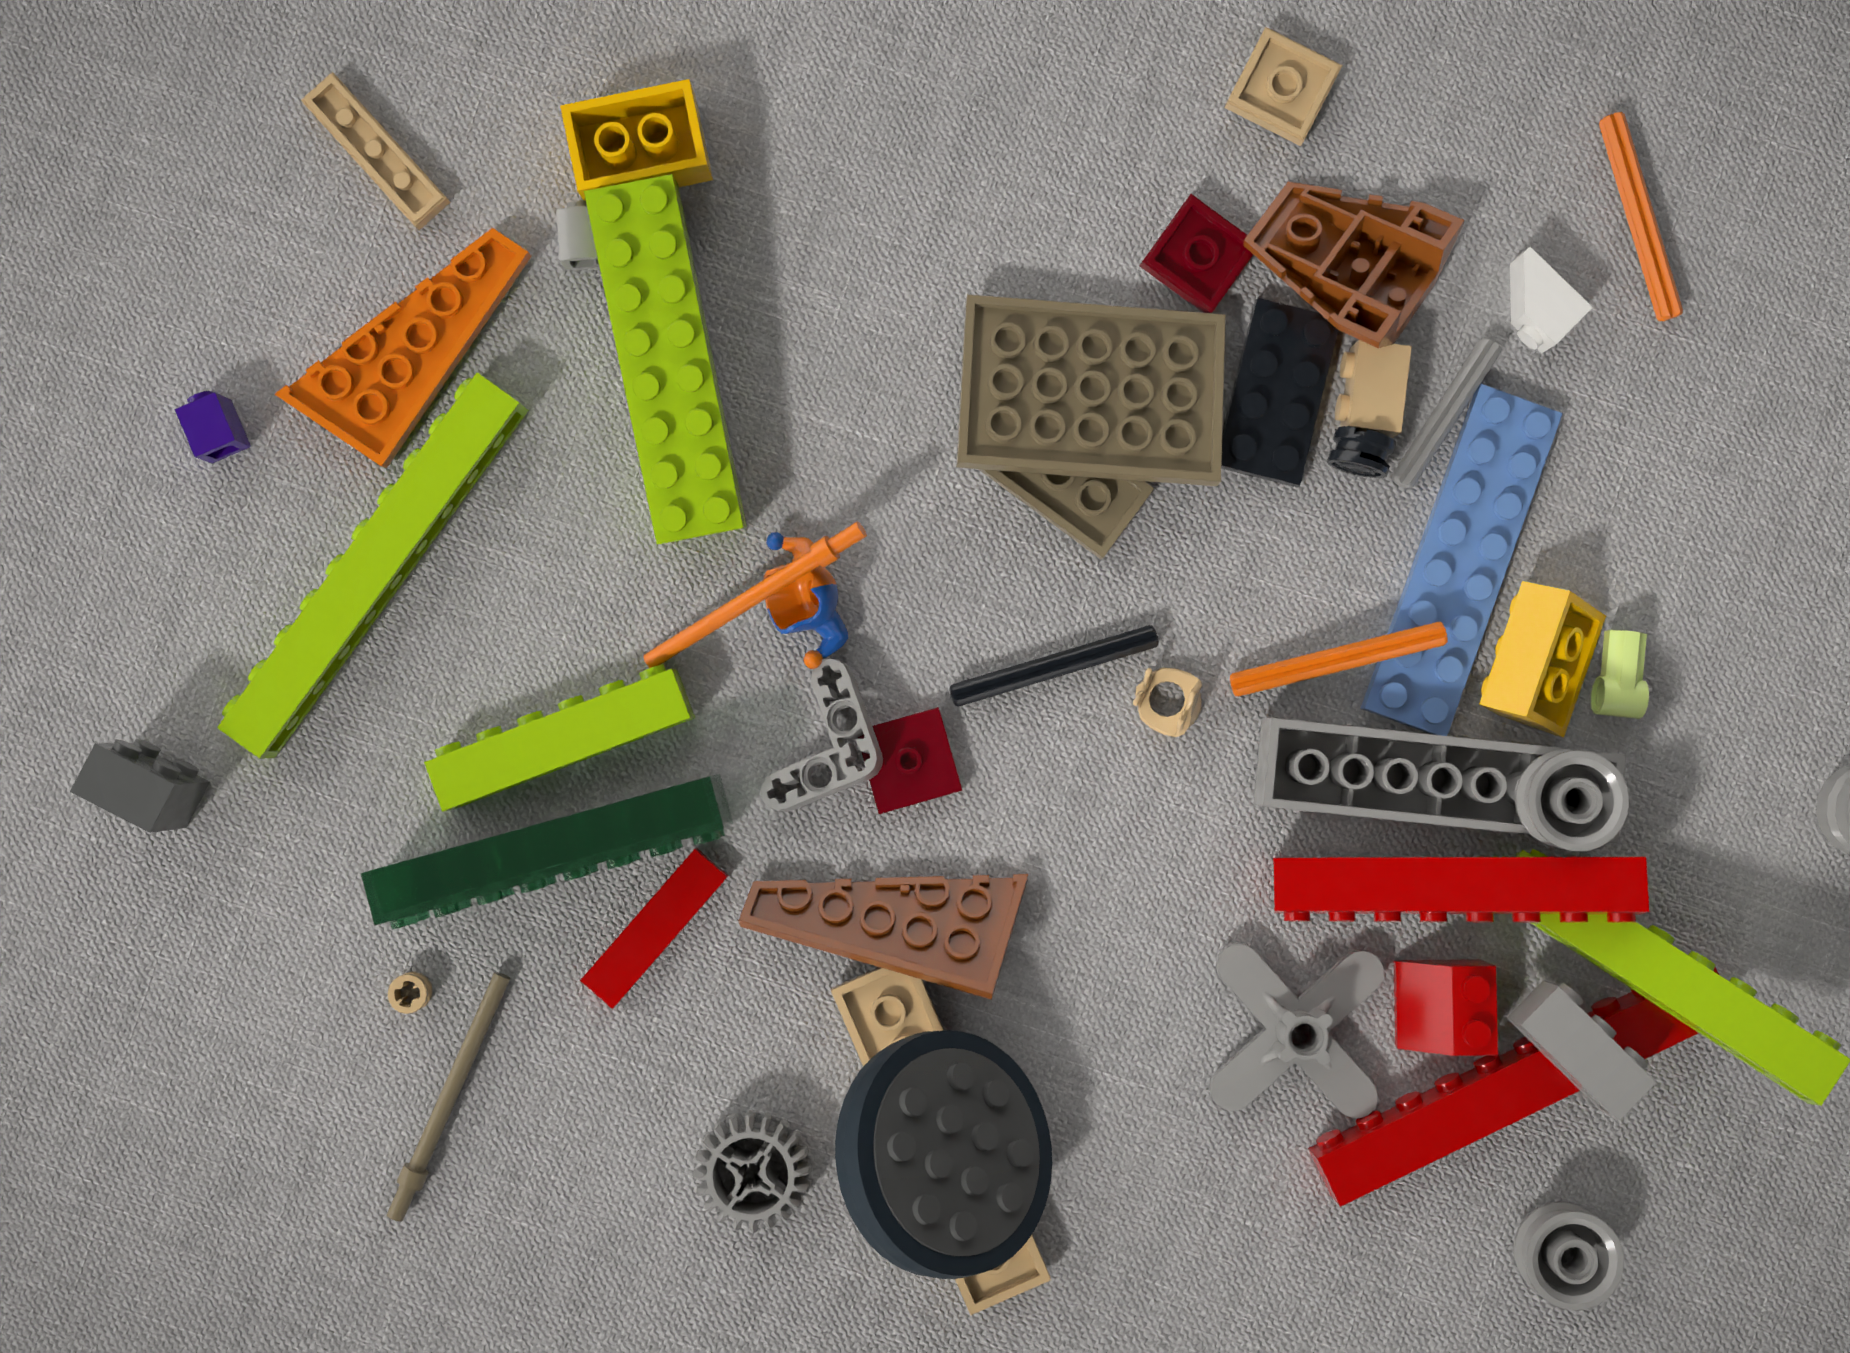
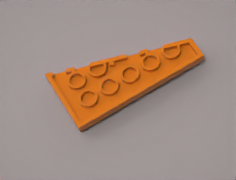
[274,228,532,469]

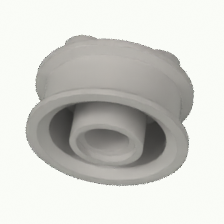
[1515,750,1629,851]
[1513,1201,1624,1311]

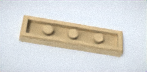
[301,72,451,230]

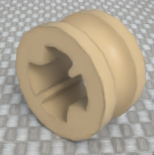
[387,972,433,1014]

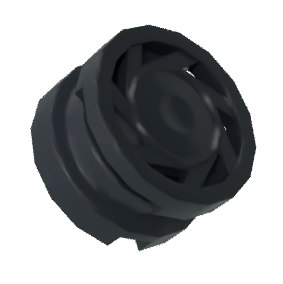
[1327,426,1396,478]

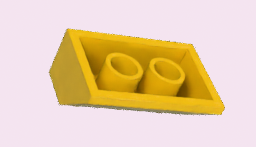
[1479,581,1606,738]

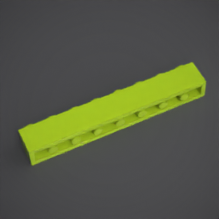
[1515,849,1850,1106]

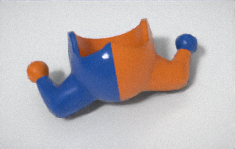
[763,532,848,669]

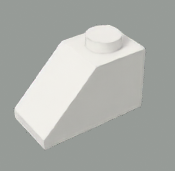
[1510,247,1593,353]

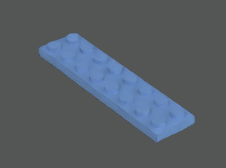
[1360,384,1563,736]

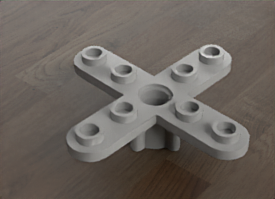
[1209,942,1384,1119]

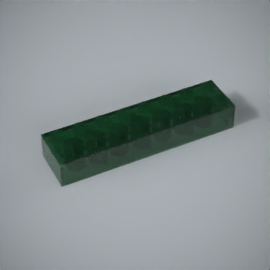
[360,774,734,930]

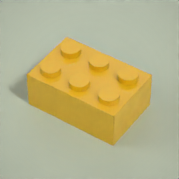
[560,79,713,201]

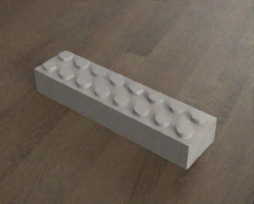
[1253,718,1626,843]

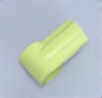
[1591,630,1649,719]

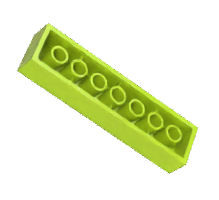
[584,174,747,545]

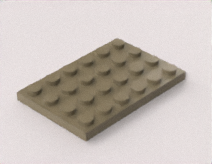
[956,294,1226,486]

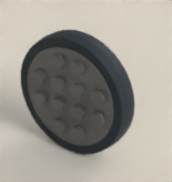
[835,1030,1052,1279]

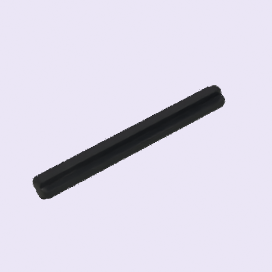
[949,625,1159,707]

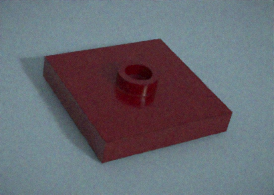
[1139,194,1253,313]
[857,707,963,814]

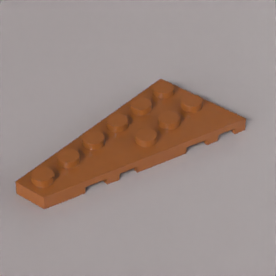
[738,874,1028,1000]

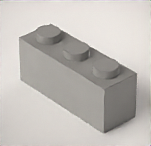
[1507,980,1657,1121]

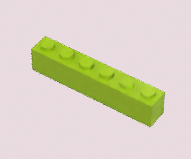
[424,664,695,812]

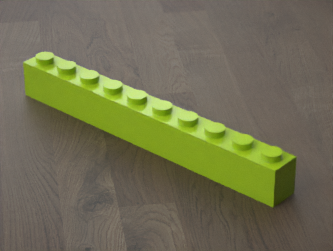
[217,372,529,759]

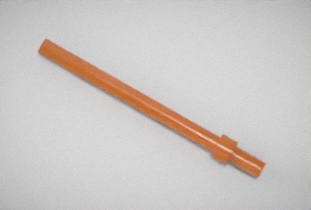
[643,521,867,668]

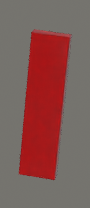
[580,848,729,1009]

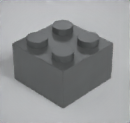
[70,739,210,833]

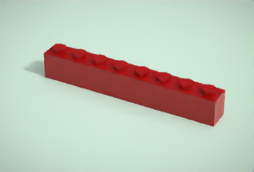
[1273,857,1650,923]

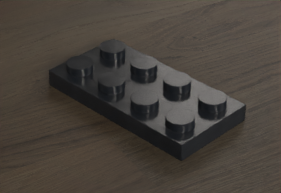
[1221,298,1338,488]

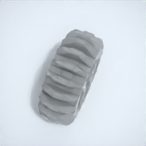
[693,1110,812,1233]

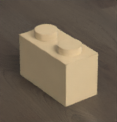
[1335,340,1412,438]

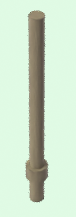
[386,972,511,1222]

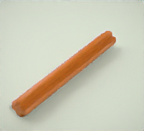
[1599,112,1683,321]
[1229,622,1448,697]

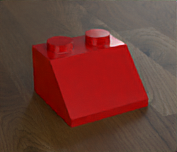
[1393,959,1498,1056]

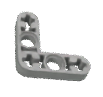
[761,658,883,812]

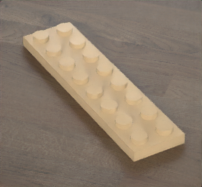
[831,967,1051,1316]

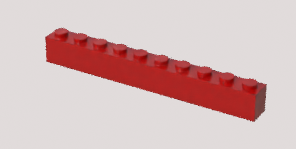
[1308,967,1719,1207]

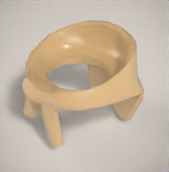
[1133,667,1202,737]

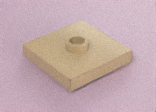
[1224,27,1343,146]

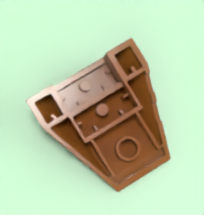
[1244,181,1465,349]

